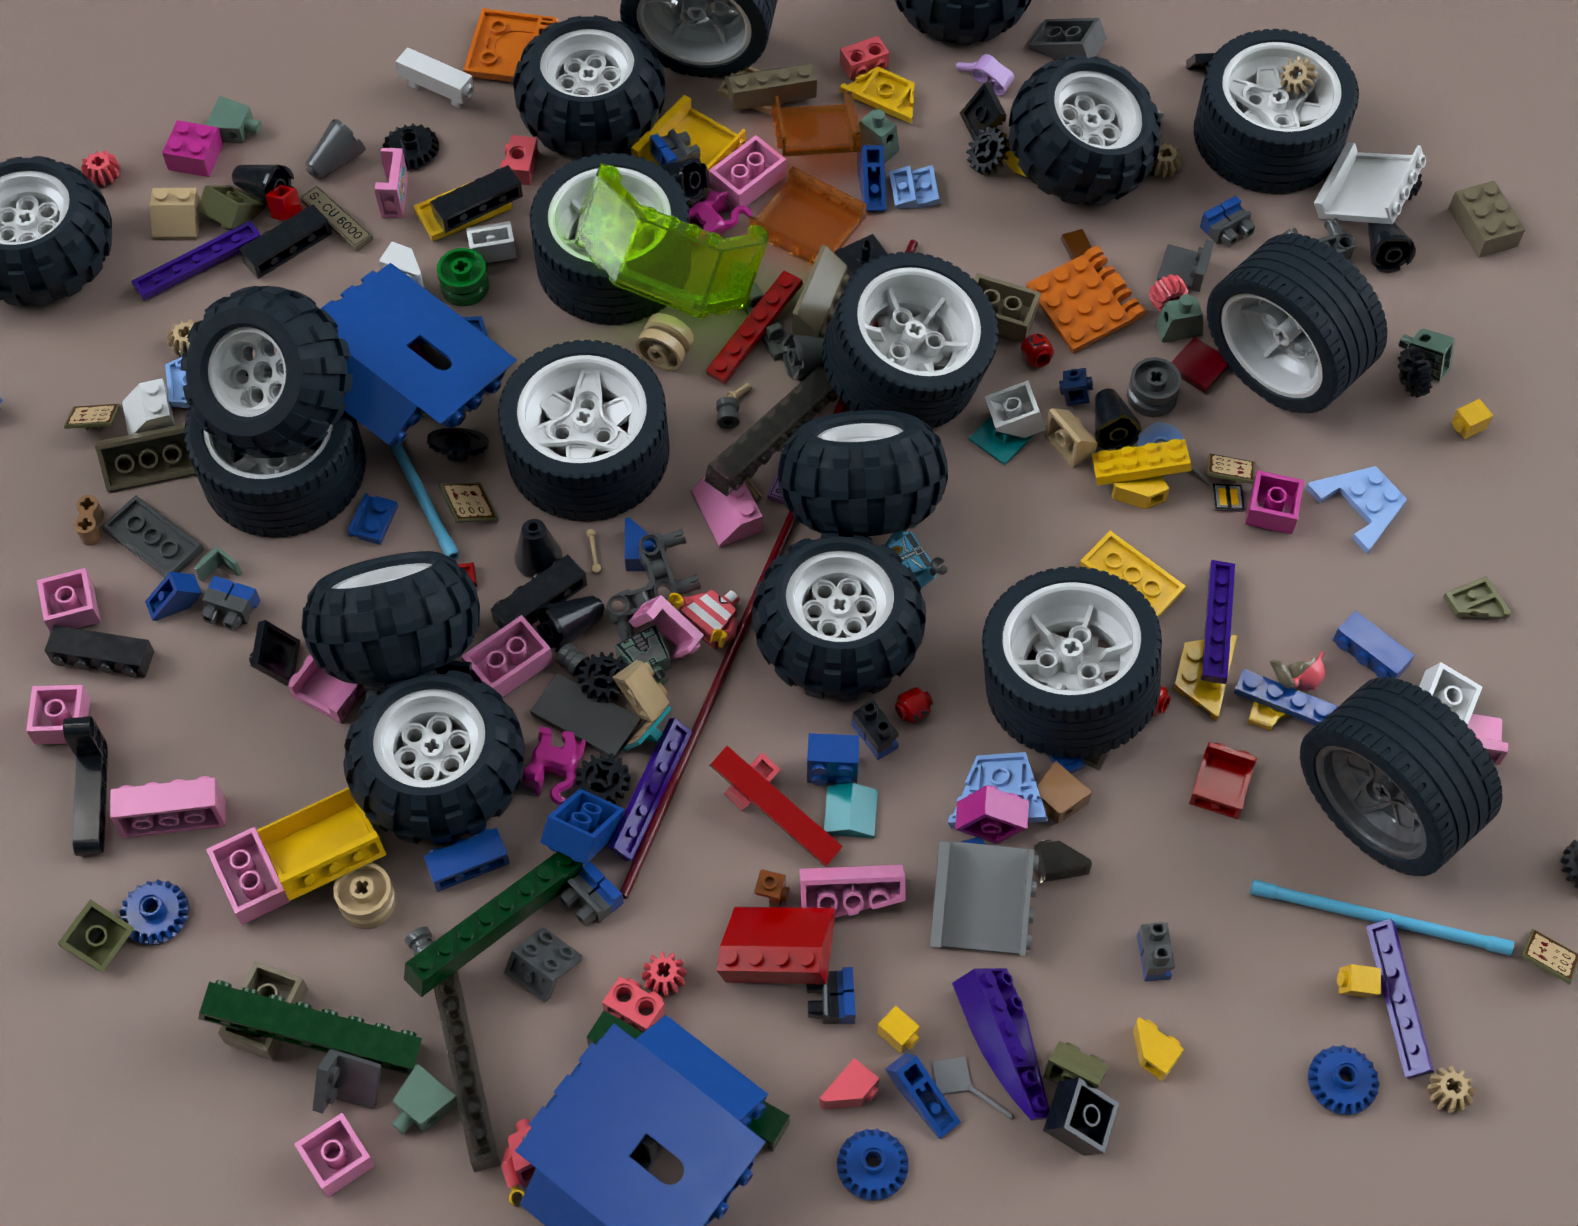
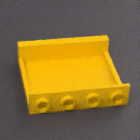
[631,95,747,190]
[257,787,387,901]

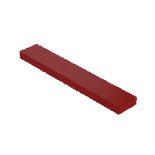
[709,745,843,867]

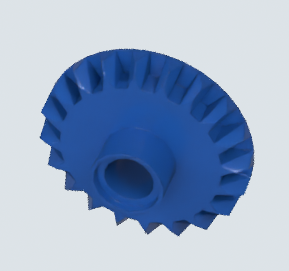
[119,879,189,945]
[1308,1045,1380,1115]
[837,1128,909,1201]

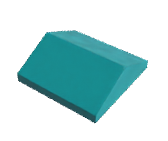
[824,783,878,838]

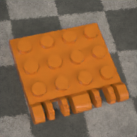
[463,8,560,82]
[1026,246,1147,354]

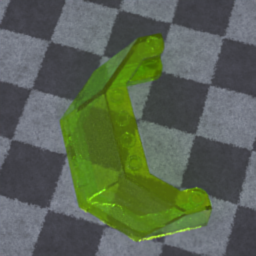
[575,163,768,319]

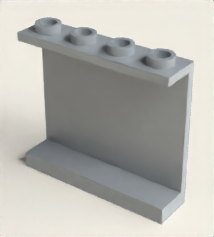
[930,840,1039,956]

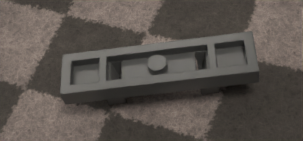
[735,282,787,361]

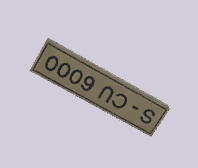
[300,185,373,251]

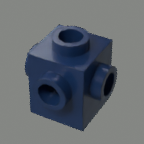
[1059,368,1094,406]

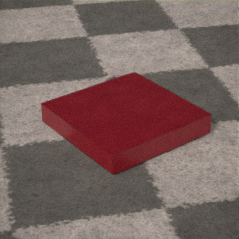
[1171,337,1229,393]

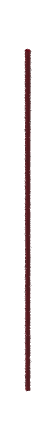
[620,239,918,899]

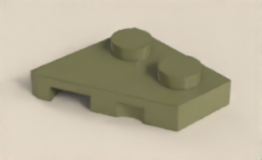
[1443,576,1512,619]

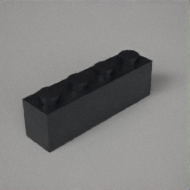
[430,165,523,233]
[239,204,332,279]
[491,554,587,629]
[44,625,155,677]

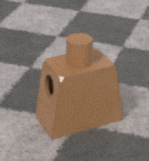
[1037,761,1092,823]

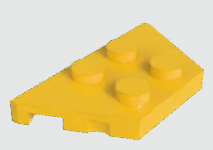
[840,66,915,124]
[1173,635,1237,720]

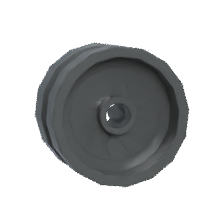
[1127,357,1182,417]

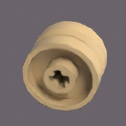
[635,313,694,371]
[333,863,396,929]

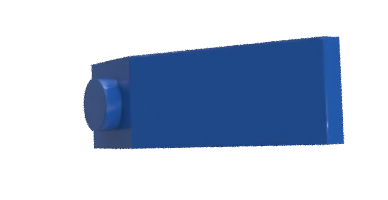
[857,145,887,211]
[885,1053,961,1139]

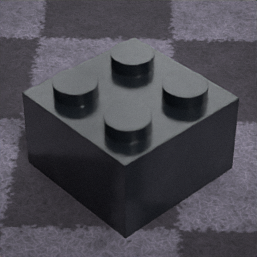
[1043,1078,1119,1156]

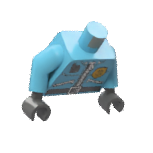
[884,525,948,588]

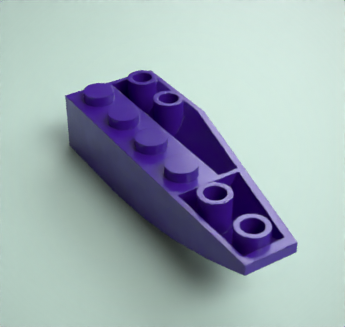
[952,968,1050,1121]

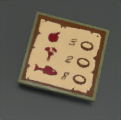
[64,404,120,431]
[1207,453,1255,484]
[439,482,498,523]
[1521,929,1578,984]

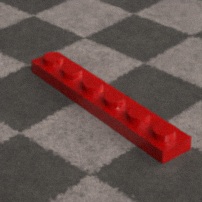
[705,270,803,385]

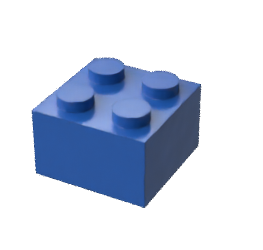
[807,733,860,785]

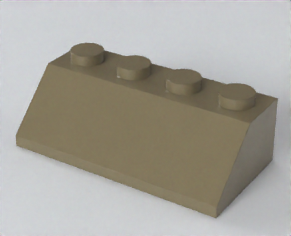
[725,63,817,111]
[792,245,850,338]
[95,423,195,491]

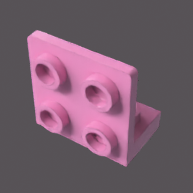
[1467,714,1508,765]

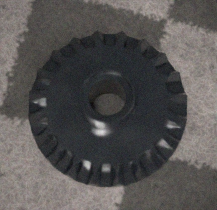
[383,123,439,170]
[427,427,489,462]

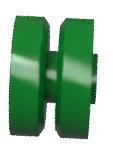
[437,248,489,306]

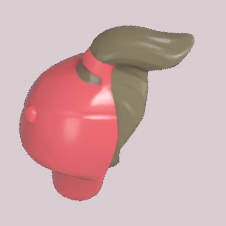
[1270,651,1326,691]

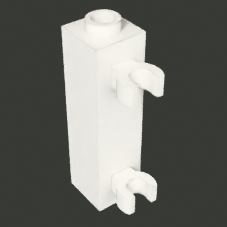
[395,47,475,109]

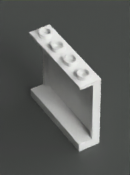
[1314,142,1426,224]

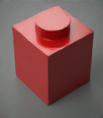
[265,184,302,221]

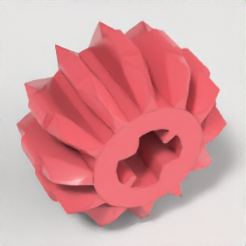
[81,150,120,187]
[1148,274,1189,311]
[641,951,687,998]

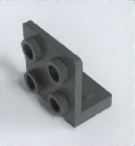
[1157,239,1215,292]
[504,928,583,1003]
[312,1049,381,1114]

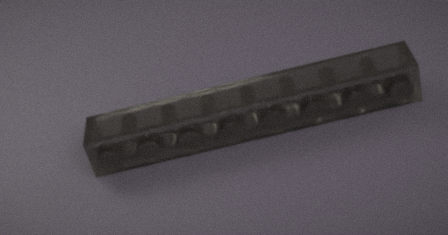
[704,366,839,496]
[434,970,501,1173]

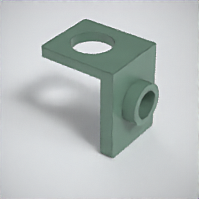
[194,546,242,582]

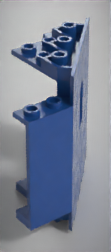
[320,263,517,447]
[515,1015,768,1226]

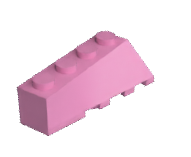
[799,865,906,918]

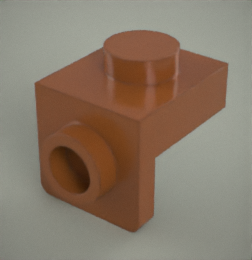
[755,869,790,907]

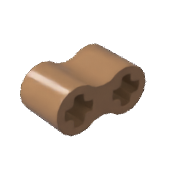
[74,495,104,546]

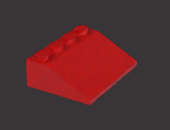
[716,907,836,984]

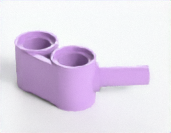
[956,54,1015,96]

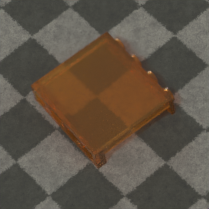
[771,91,861,157]
[749,166,867,266]

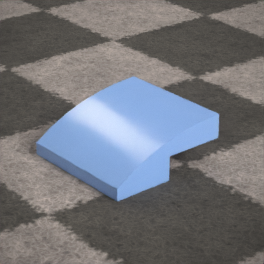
[889,165,941,209]

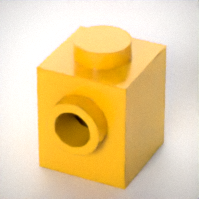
[1451,398,1494,439]
[1337,964,1381,998]
[877,1005,920,1054]

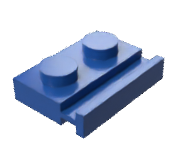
[347,493,398,545]

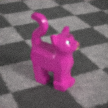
[689,190,752,246]
[521,727,587,805]

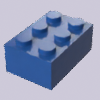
[540,789,625,864]

